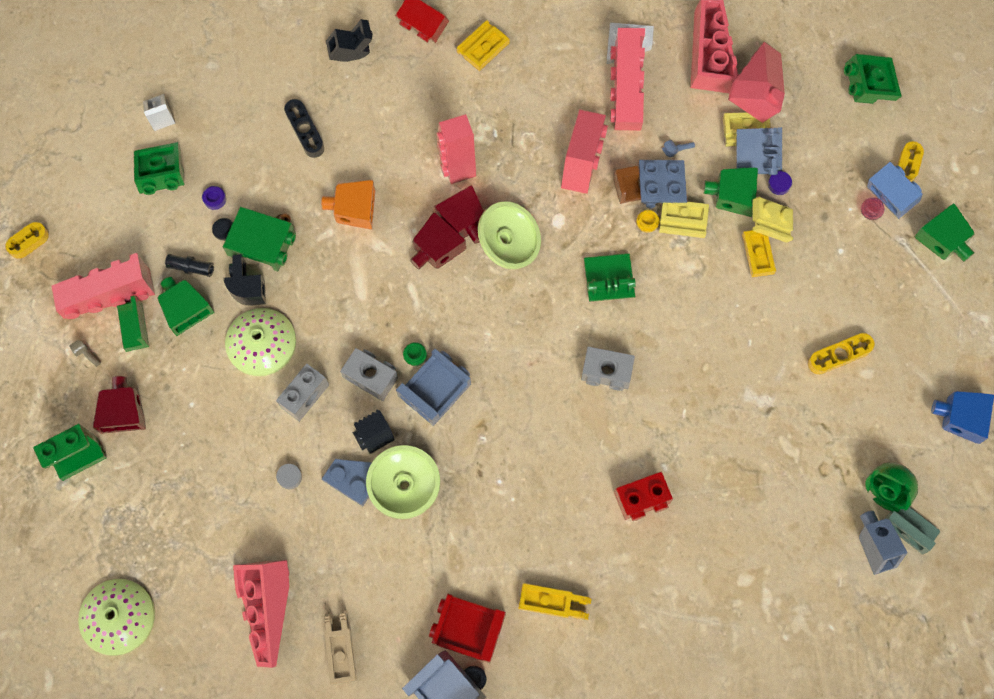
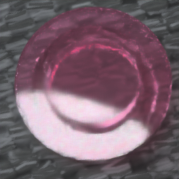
[861,198,885,220]

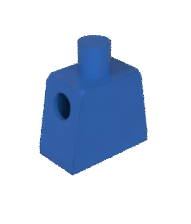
[931,391,994,444]

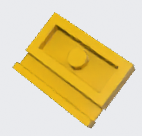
[456,20,510,72]

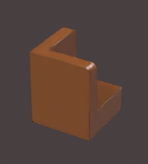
[614,165,641,204]

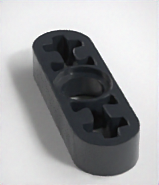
[284,99,324,158]

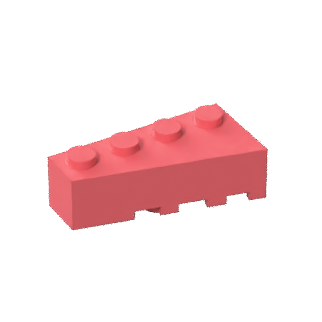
[690,0,740,94]
[610,28,645,131]
[436,114,476,184]

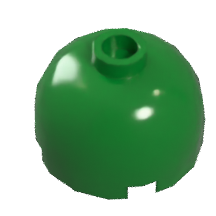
[865,462,918,512]

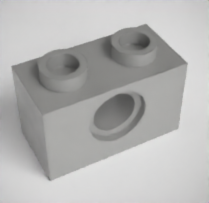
[581,347,635,391]
[340,348,398,401]
[276,364,329,422]

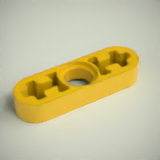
[808,333,875,375]

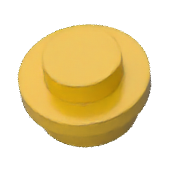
[636,210,660,233]

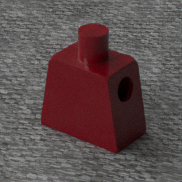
[434,185,484,244]
[410,212,467,270]
[93,376,146,434]

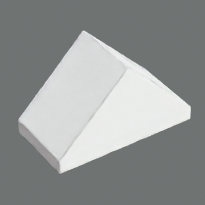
[143,94,175,131]

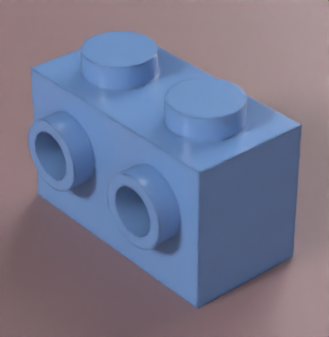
[867,162,923,219]

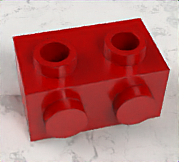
[395,0,449,43]
[614,471,673,521]

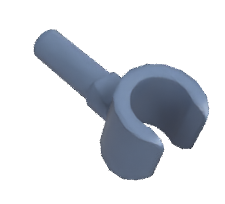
[662,140,695,157]

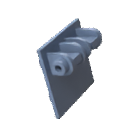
[736,127,782,175]
[639,160,687,208]

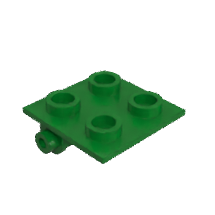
[584,254,636,302]

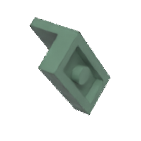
[885,507,940,555]

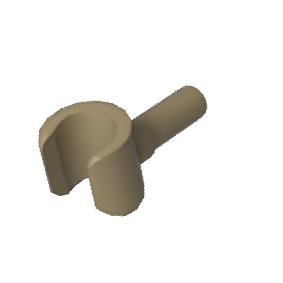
[69,340,101,367]

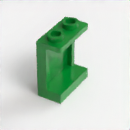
[223,207,296,271]
[33,424,107,481]

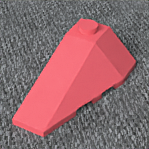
[728,42,785,123]
[233,560,290,668]

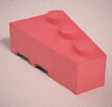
[561,109,608,194]

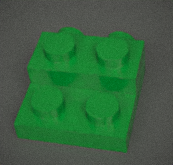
[844,54,902,104]
[134,142,185,195]

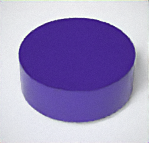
[768,171,792,195]
[202,186,226,210]

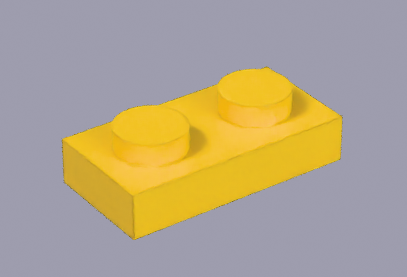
[742,230,776,278]

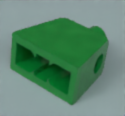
[703,167,758,217]
[915,203,975,262]
[157,277,214,337]

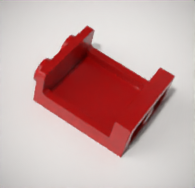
[429,594,506,664]

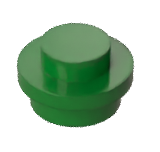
[403,343,427,366]

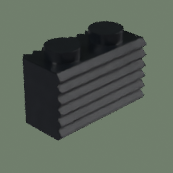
[352,409,395,454]

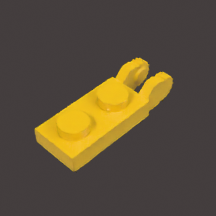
[518,583,592,620]

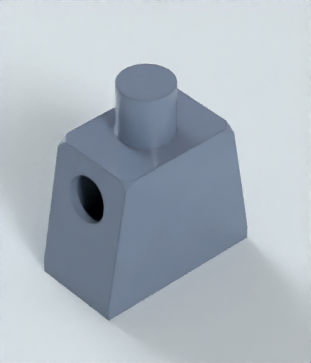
[859,511,908,575]

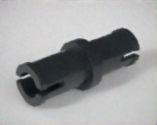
[165,254,214,277]

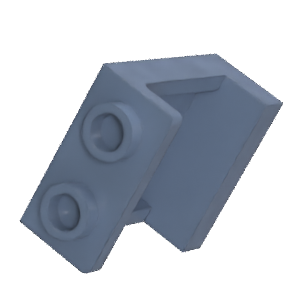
[396,349,471,426]
[402,650,486,699]

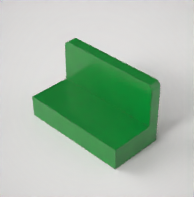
[117,295,149,352]

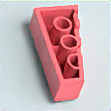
[51,253,155,319]

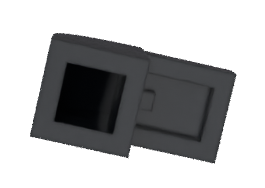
[326,19,373,62]
[224,254,266,306]

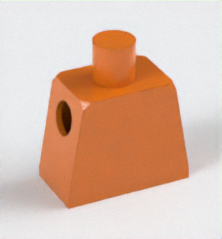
[322,180,376,230]

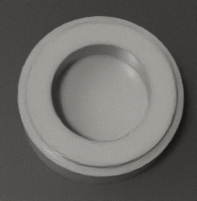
[276,464,302,489]

